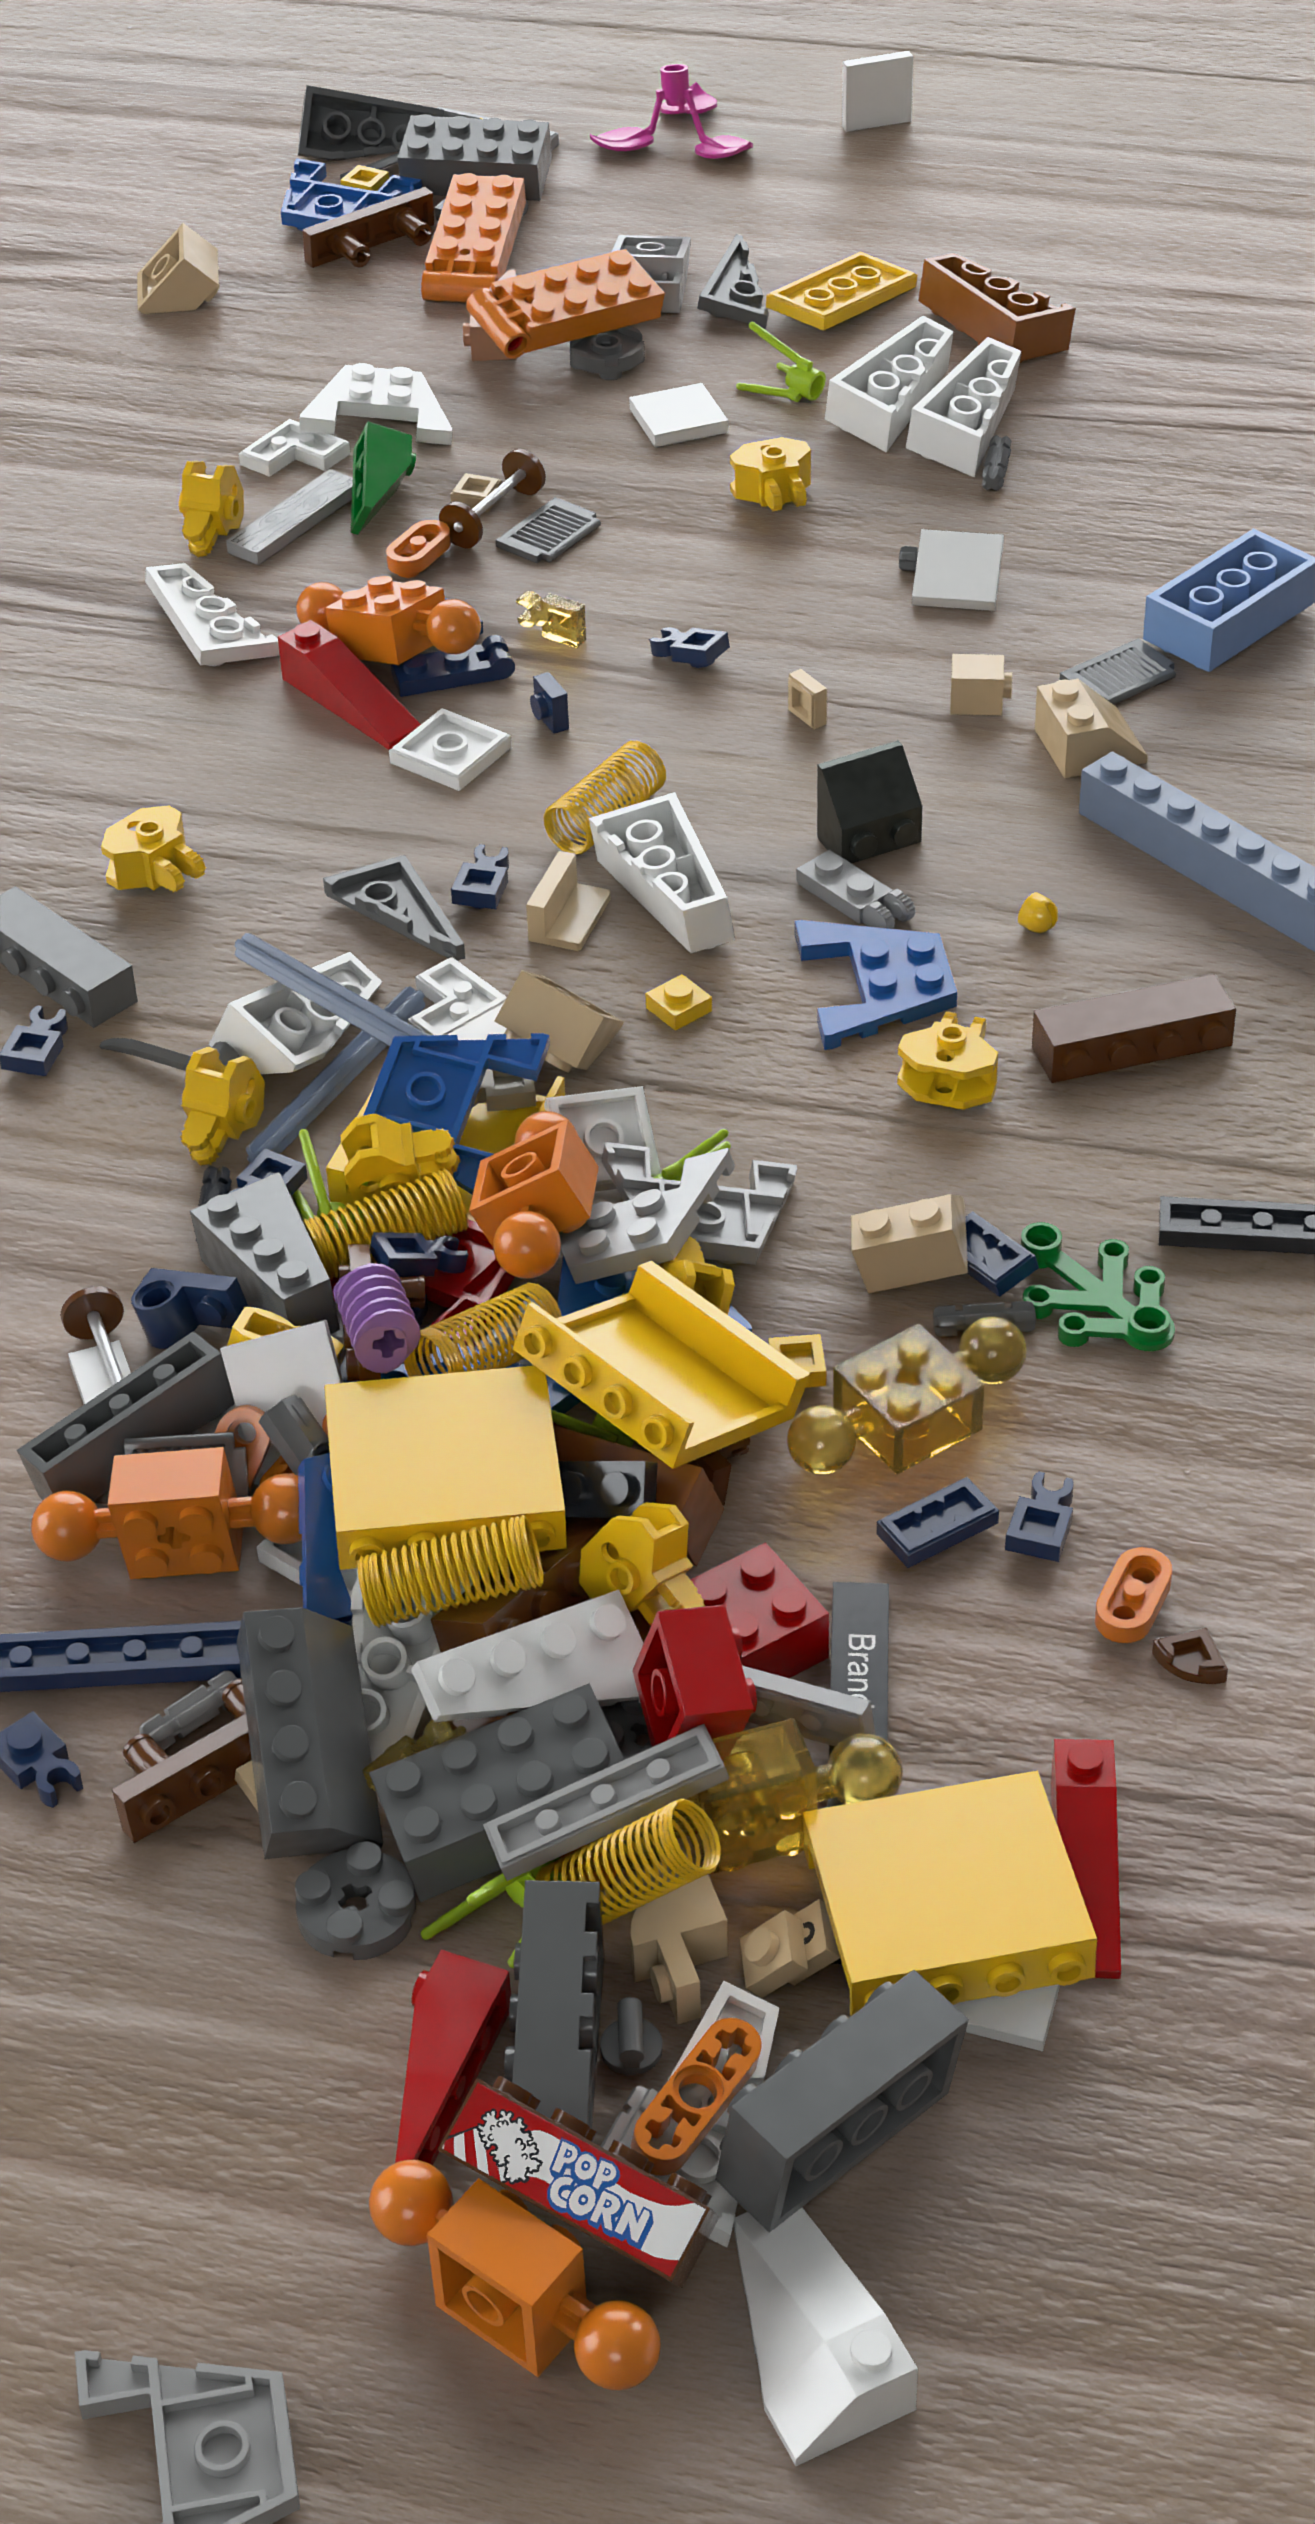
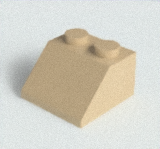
[137,223,220,314]
[1035,679,1148,778]
[494,970,624,1073]
[851,1194,968,1294]

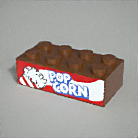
[438,2076,720,2288]

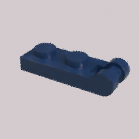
[391,635,515,697]

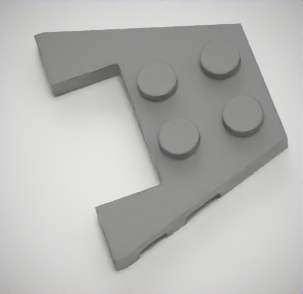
[602,1142,797,1265]
[559,1148,735,1284]
[75,2350,300,2524]

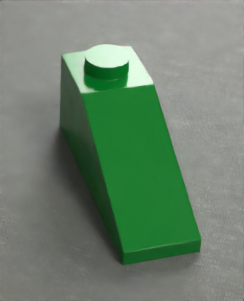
[351,421,416,535]

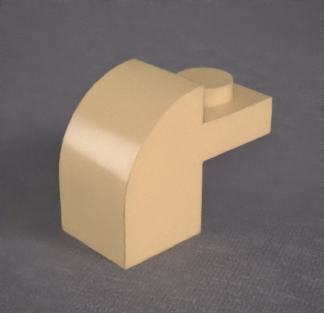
[630,1874,728,2024]

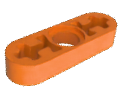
[630,2018,762,2176]

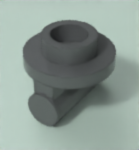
[600,1997,663,2075]

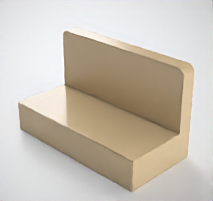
[526,851,611,951]

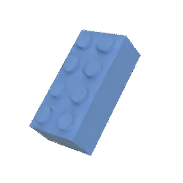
[1143,528,1315,672]

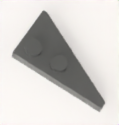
[697,234,769,329]
[323,855,465,961]

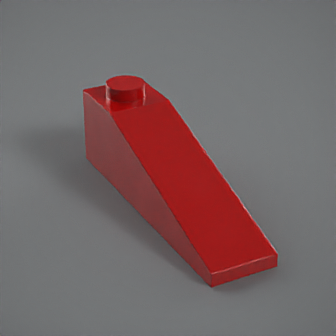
[278,620,421,750]
[1051,1739,1121,1979]
[395,1949,511,2165]

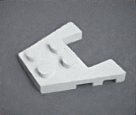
[299,363,452,445]

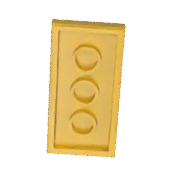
[766,252,917,331]

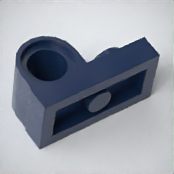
[131,1268,249,1349]

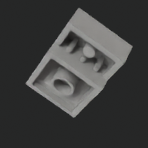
[612,235,691,313]

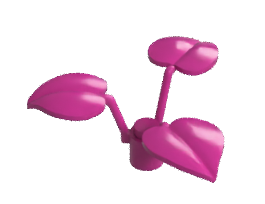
[589,64,753,159]

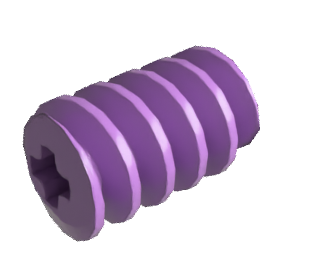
[333,1263,420,1373]

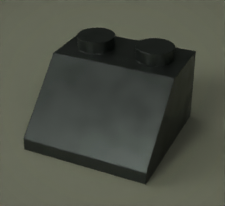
[817,740,923,864]

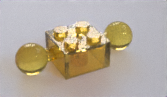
[787,1316,1027,1475]
[601,1718,903,1875]

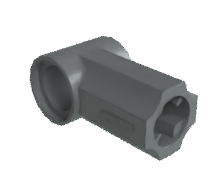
[259,1394,330,1475]

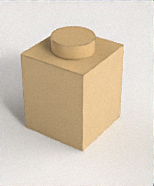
[950,654,1012,716]

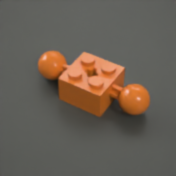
[296,576,481,665]
[469,1111,599,1279]
[31,1447,302,1579]
[369,2160,661,2390]

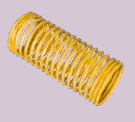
[543,741,666,855]
[303,1169,469,1280]
[404,1282,562,1377]
[357,1515,544,1628]
[535,1798,721,1925]

